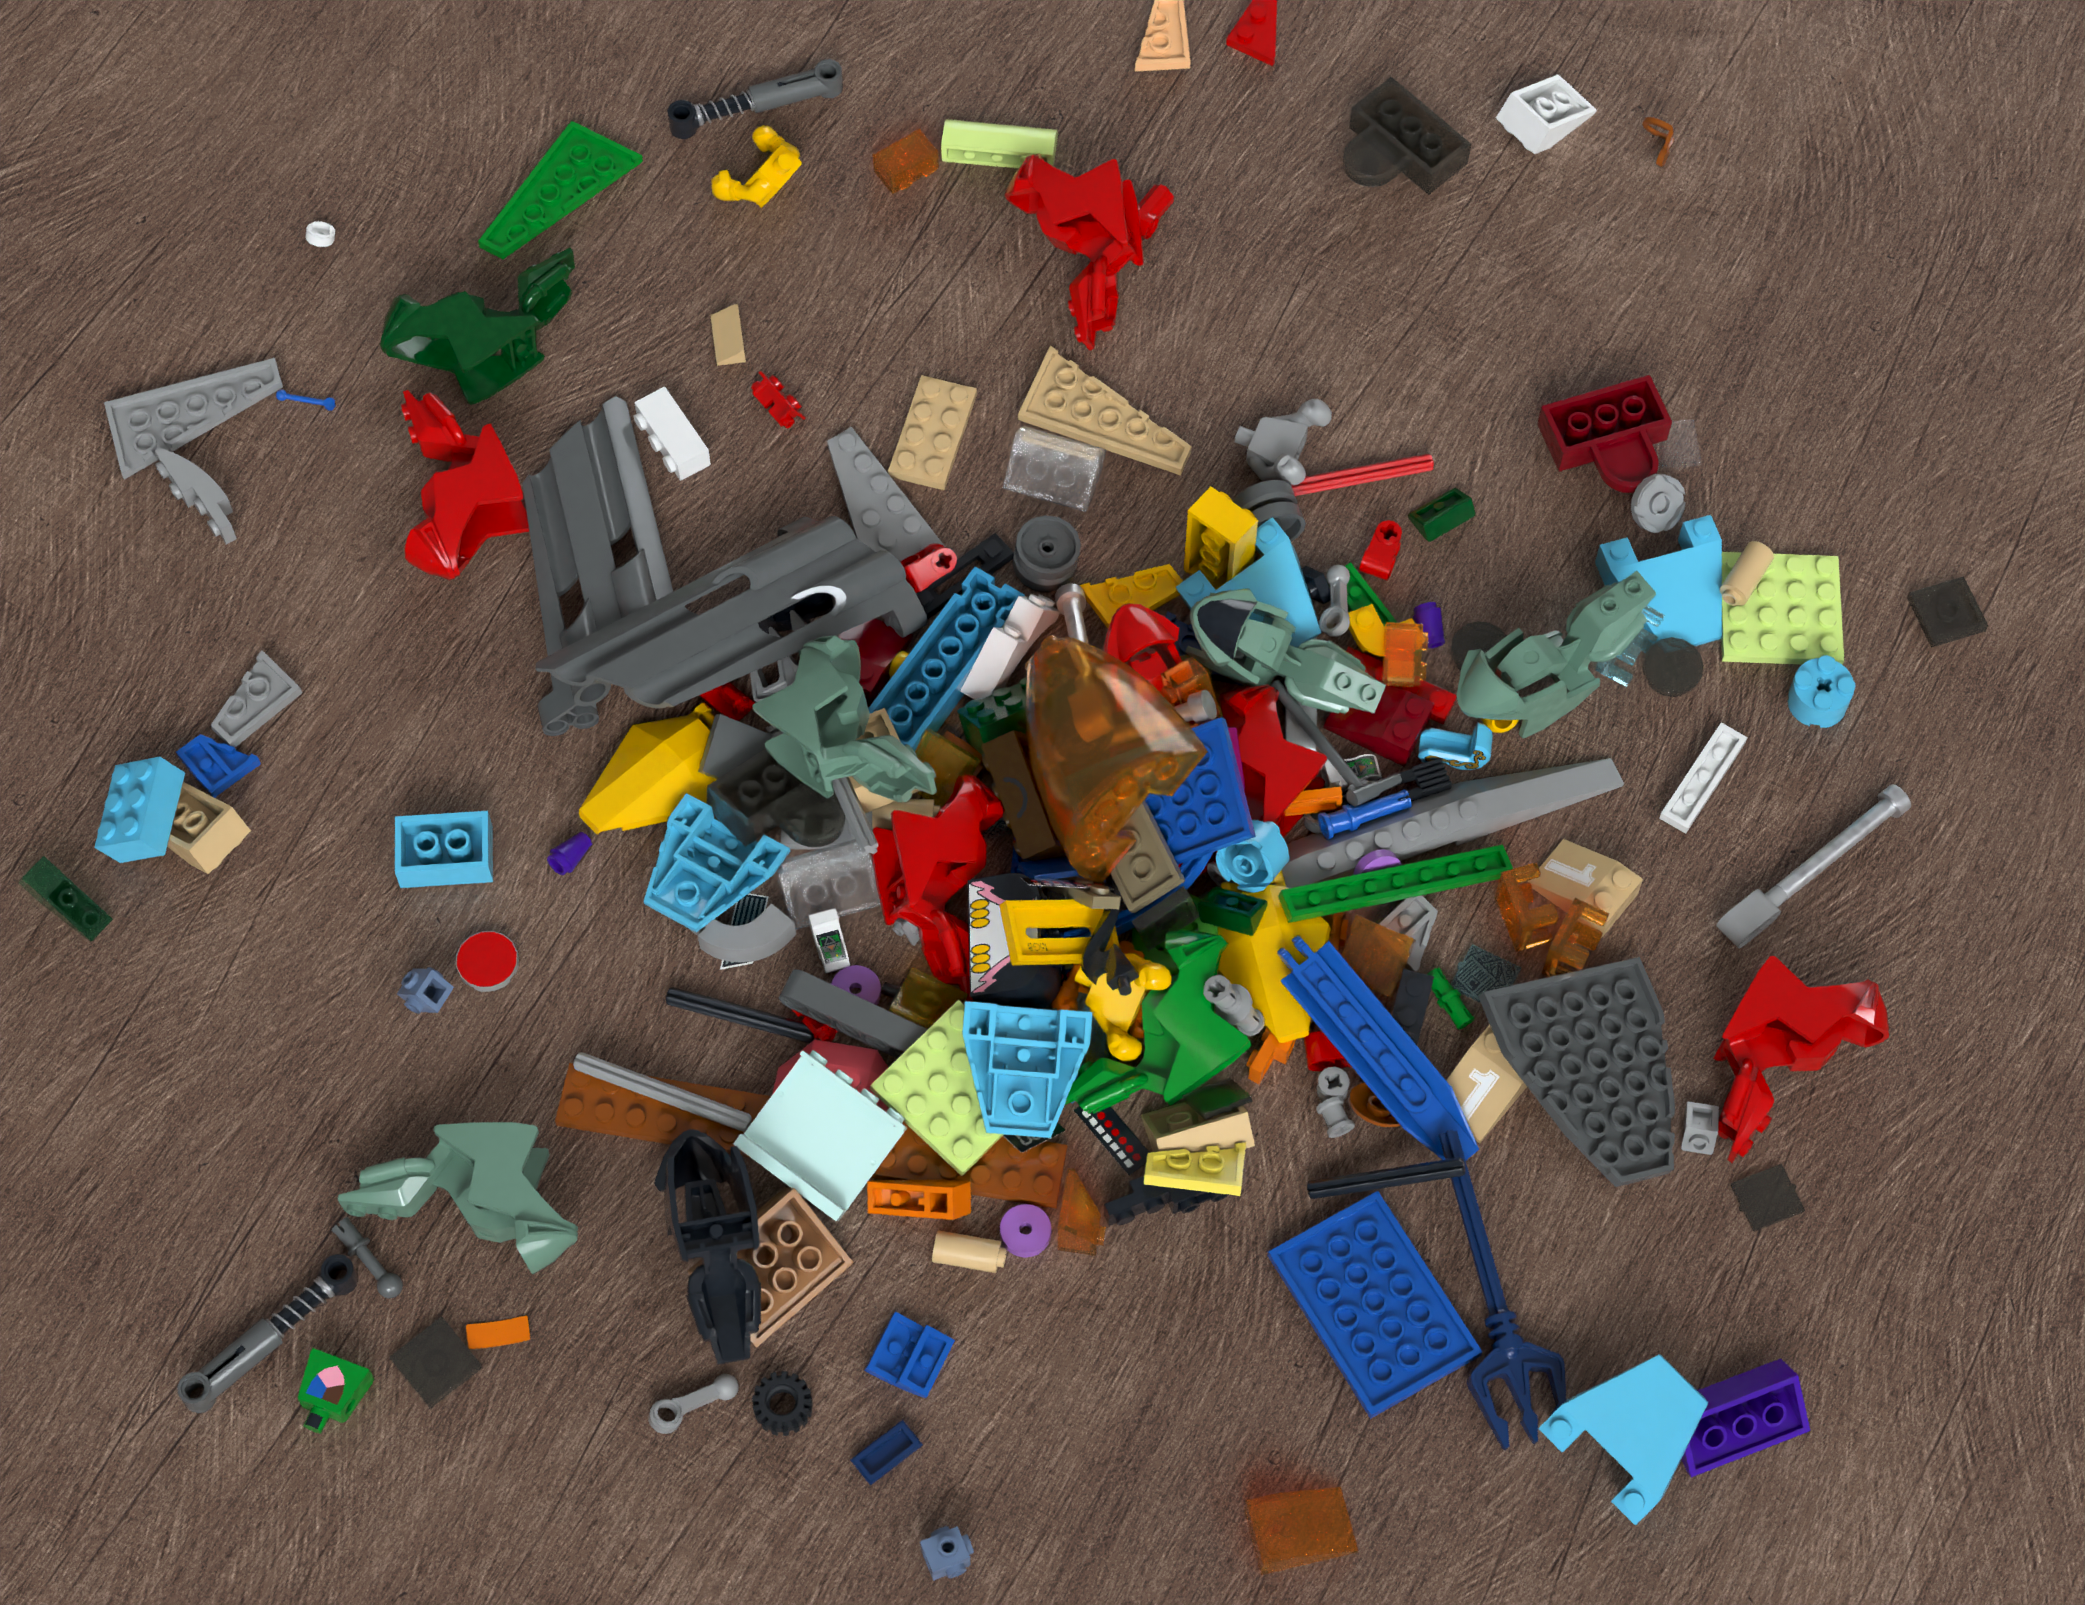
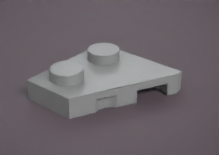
[1371,895,1438,972]

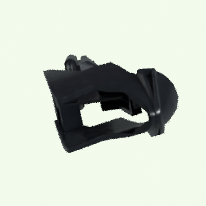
[654,1129,761,1365]

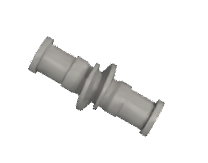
[1203,975,1265,1036]

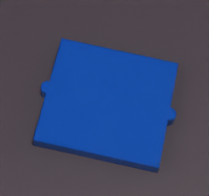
[1018,856,1087,879]

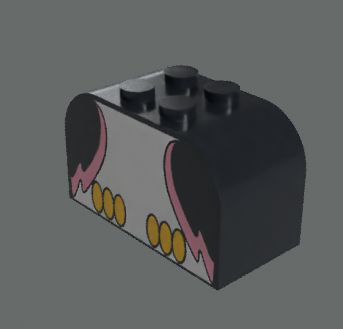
[968,873,1065,1009]

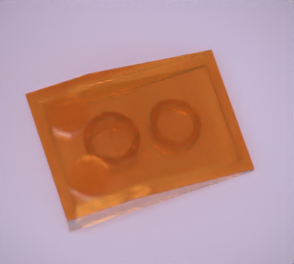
[1244,1487,1358,1575]

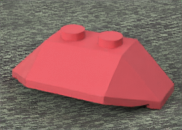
[772,1039,889,1111]

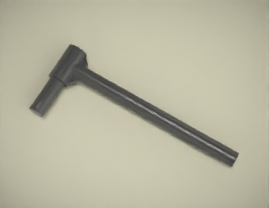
[1271,680,1402,807]

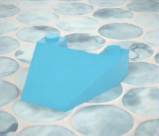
[1595,515,1722,654]
[1176,517,1321,648]
[1538,1354,1709,1526]

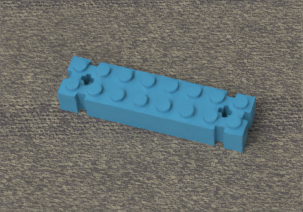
[868,567,1025,758]

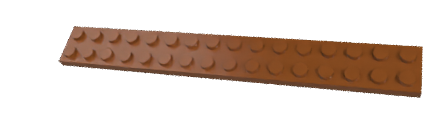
[555,1063,1068,1209]

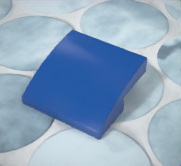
[864,1311,955,1398]

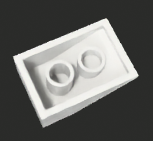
[1496,75,1597,154]

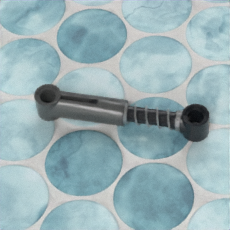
[667,59,843,139]
[177,1254,358,1414]

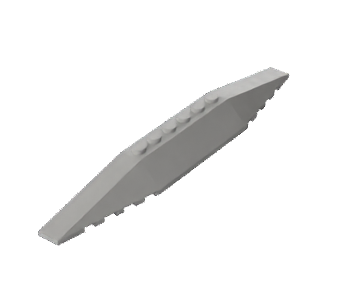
[1163,758,1624,931]

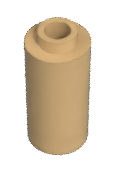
[1720,541,1774,606]
[872,799,940,830]
[932,1230,1007,1273]

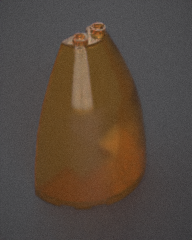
[1025,635,1208,882]

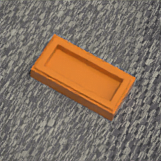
[1285,787,1342,816]

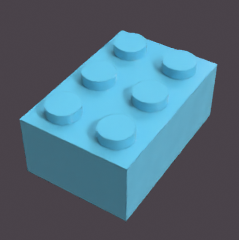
[94,757,185,863]
[395,811,493,888]

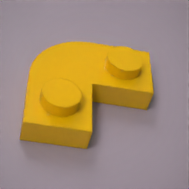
[1348,604,1425,660]

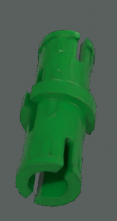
[1426,967,1475,1030]

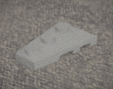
[211,650,302,747]

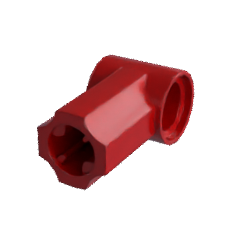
[1138,184,1174,240]

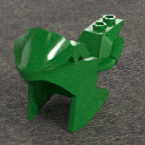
[1064,930,1251,1114]

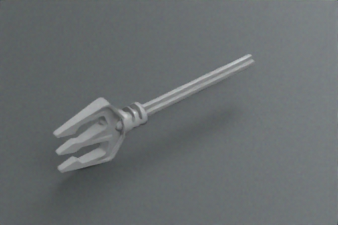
[750,610,879,856]

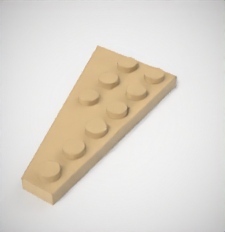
[1018,345,1192,475]

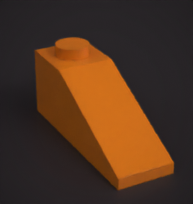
[867,1179,971,1220]

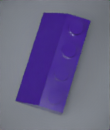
[1681,1358,1810,1477]

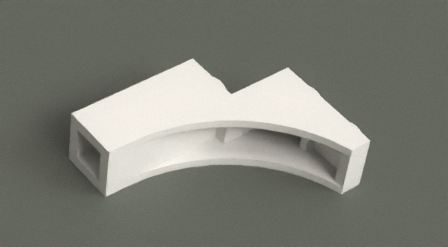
[960,594,1060,699]

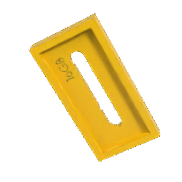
[999,900,1120,965]

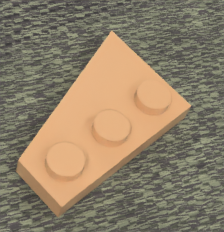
[1135,0,1190,71]

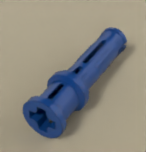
[1318,789,1412,840]

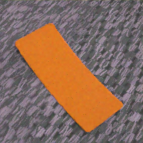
[466,1316,530,1349]

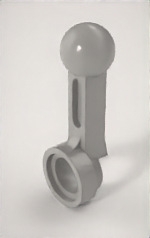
[1319,564,1350,636]
[648,1374,739,1434]

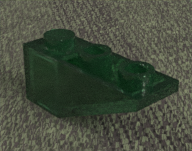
[18,856,113,942]

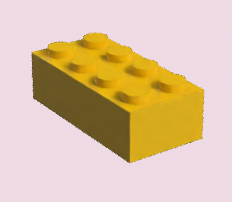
[1184,486,1258,590]

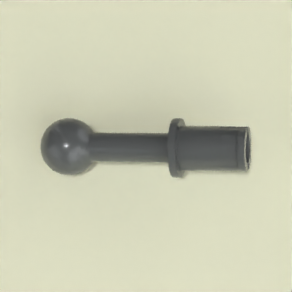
[331,1217,403,1299]

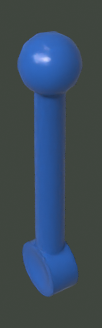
[276,390,336,410]

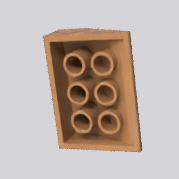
[687,1187,854,1348]

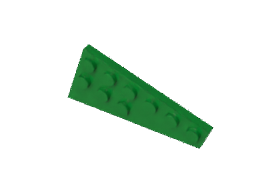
[478,121,643,259]

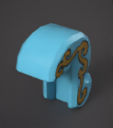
[1418,722,1493,770]

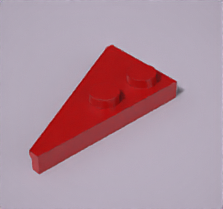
[1226,0,1277,66]

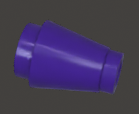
[1412,602,1445,648]
[547,832,592,875]

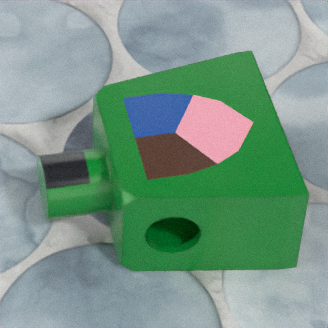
[298,1348,374,1434]

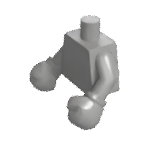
[1234,399,1332,486]

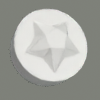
[306,221,335,247]

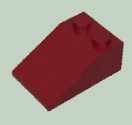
[838,618,913,707]
[1323,686,1435,767]

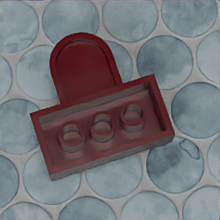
[1537,375,1672,493]

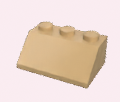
[1141,1088,1255,1153]

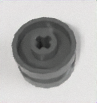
[1233,480,1306,551]
[1012,515,1081,592]

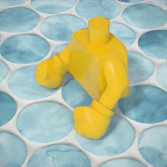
[711,125,802,208]
[1074,953,1172,1062]

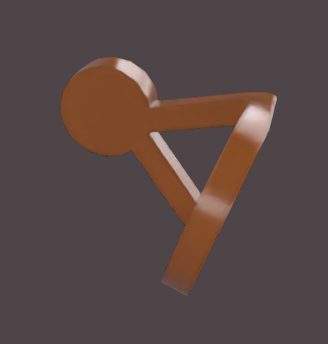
[1642,117,1674,167]

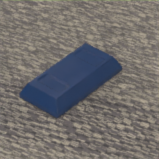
[850,1420,923,1486]

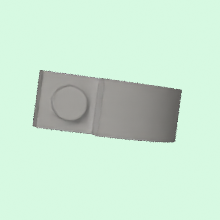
[690,903,796,962]

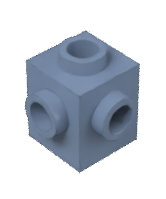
[397,967,454,1014]
[920,1526,974,1581]

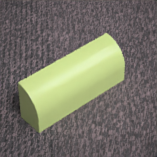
[941,119,1058,168]

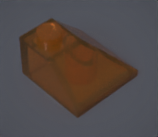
[1058,1168,1106,1256]

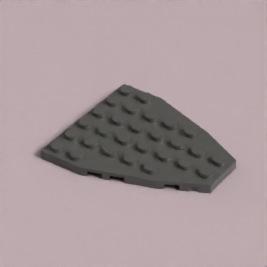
[1479,957,1675,1187]

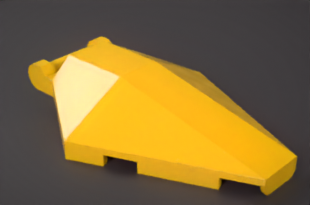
[579,703,720,835]
[1218,870,1330,1043]

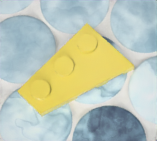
[1144,1142,1246,1196]

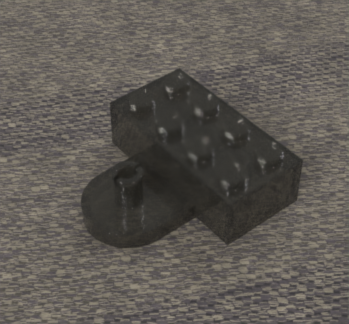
[1343,77,1471,195]
[707,748,845,847]

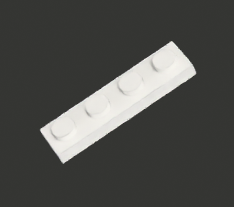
[1659,723,1748,834]

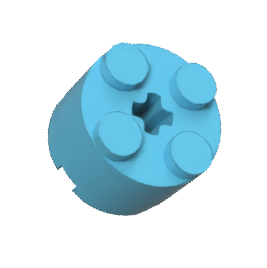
[1788,655,1856,728]
[1216,820,1290,893]

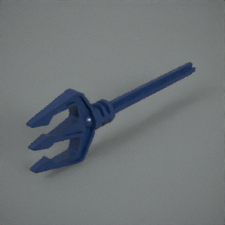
[1439,1130,1566,1450]

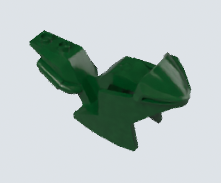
[380,247,575,405]

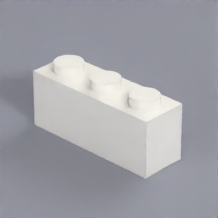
[634,386,711,481]

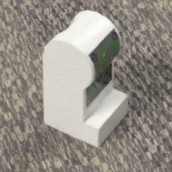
[1321,754,1382,789]
[809,908,850,973]

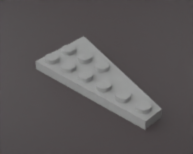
[104,358,283,480]
[827,427,945,563]

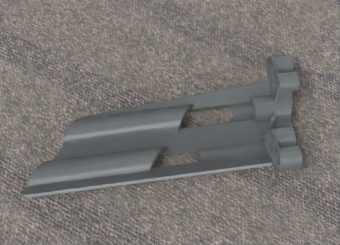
[522,396,673,736]
[535,516,928,708]

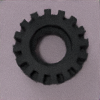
[752,1371,813,1436]

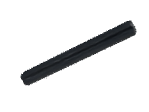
[666,987,815,1043]
[1307,1157,1466,1199]

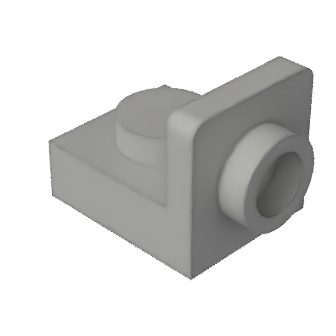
[1681,1101,1719,1155]

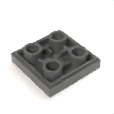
[698,714,772,793]

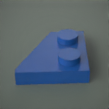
[176,734,261,798]

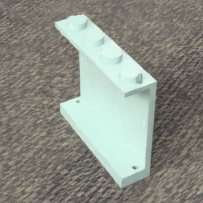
[733,1050,908,1221]

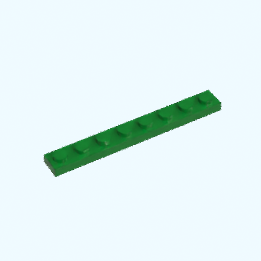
[1278,845,1514,923]

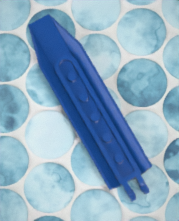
[1277,936,1479,1161]

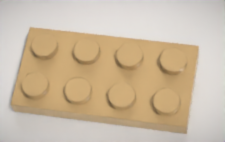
[888,375,977,490]

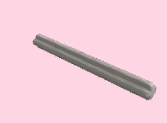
[573,1052,752,1132]

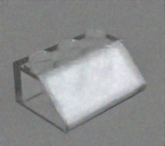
[1003,426,1107,512]
[776,839,881,930]

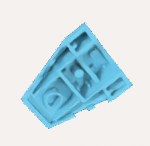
[644,793,790,932]
[962,1001,1093,1138]

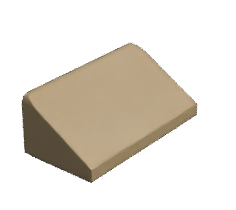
[710,304,746,366]

